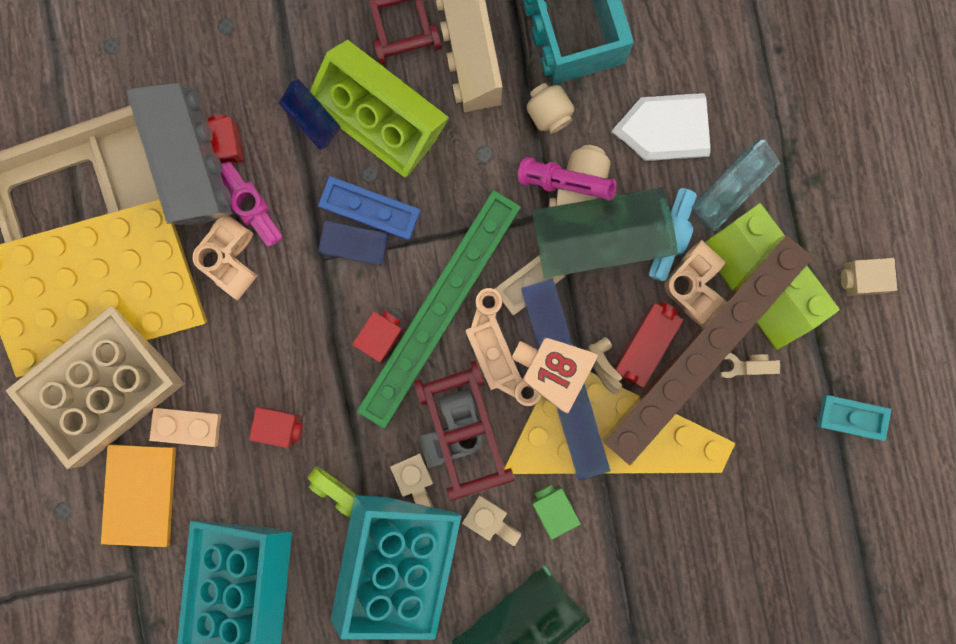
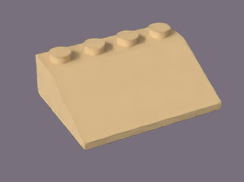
[6,306,184,469]

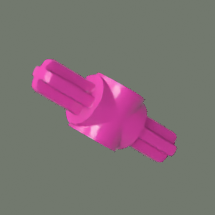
[220,161,282,247]

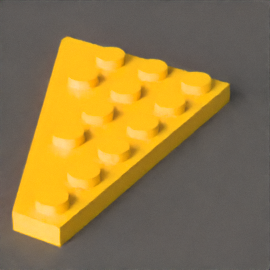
[504,372,736,474]

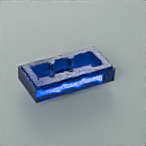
[279,79,341,150]
[318,221,389,266]

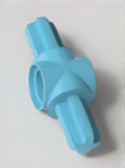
[648,188,697,282]

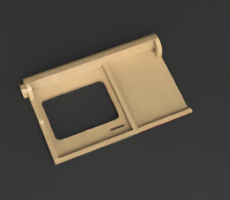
[0,105,159,243]

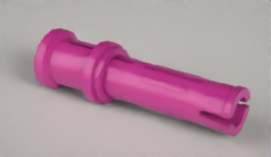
[518,157,617,201]

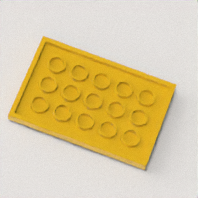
[0,199,207,378]

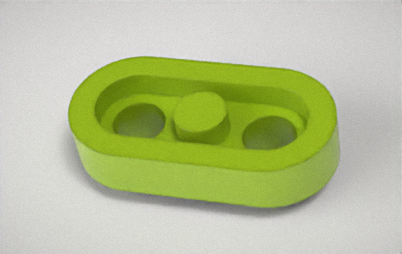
[307,466,357,518]

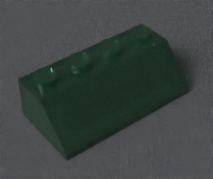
[532,187,678,278]
[451,565,591,644]

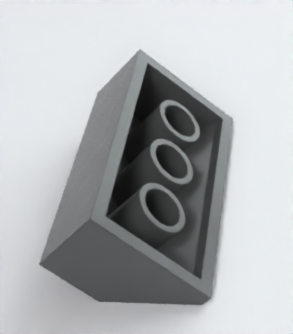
[126,83,233,226]

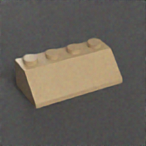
[435,0,502,112]

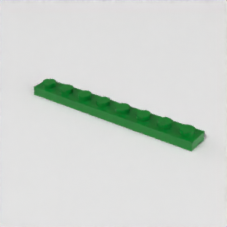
[357,190,521,429]

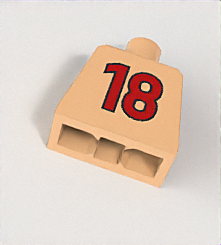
[511,337,598,413]

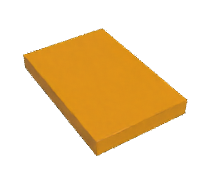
[101,444,176,547]

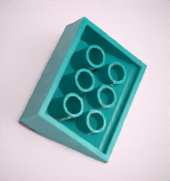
[330,495,461,640]
[177,520,292,644]

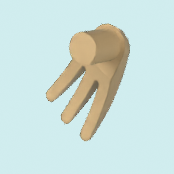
[588,337,622,394]

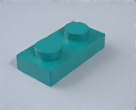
[817,395,892,441]

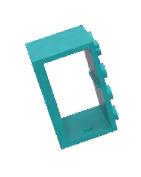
[522,0,634,85]

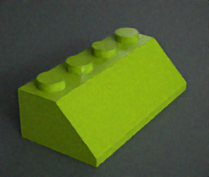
[306,40,449,178]
[705,203,840,350]

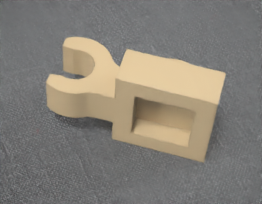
[718,353,780,378]
[390,453,434,508]
[462,495,521,546]

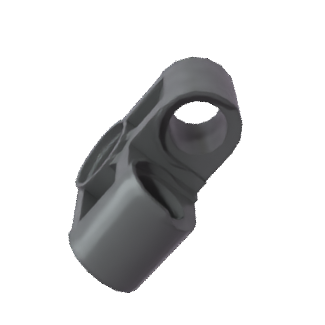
[418,388,484,468]

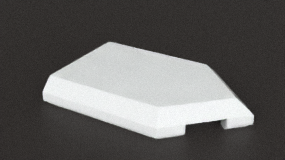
[611,93,710,161]

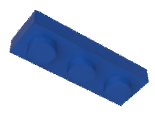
[318,176,421,241]

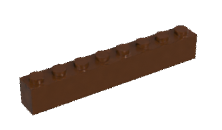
[603,235,814,466]

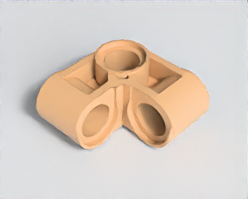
[192,215,258,301]
[664,240,726,326]

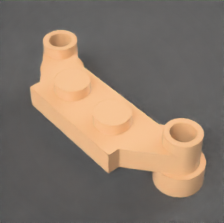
[465,288,541,406]

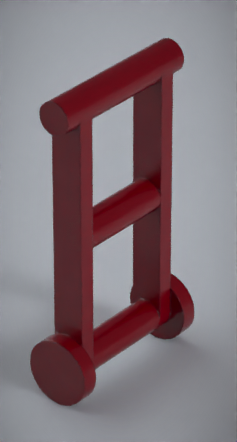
[369,0,442,65]
[414,360,515,501]

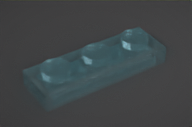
[691,138,781,232]

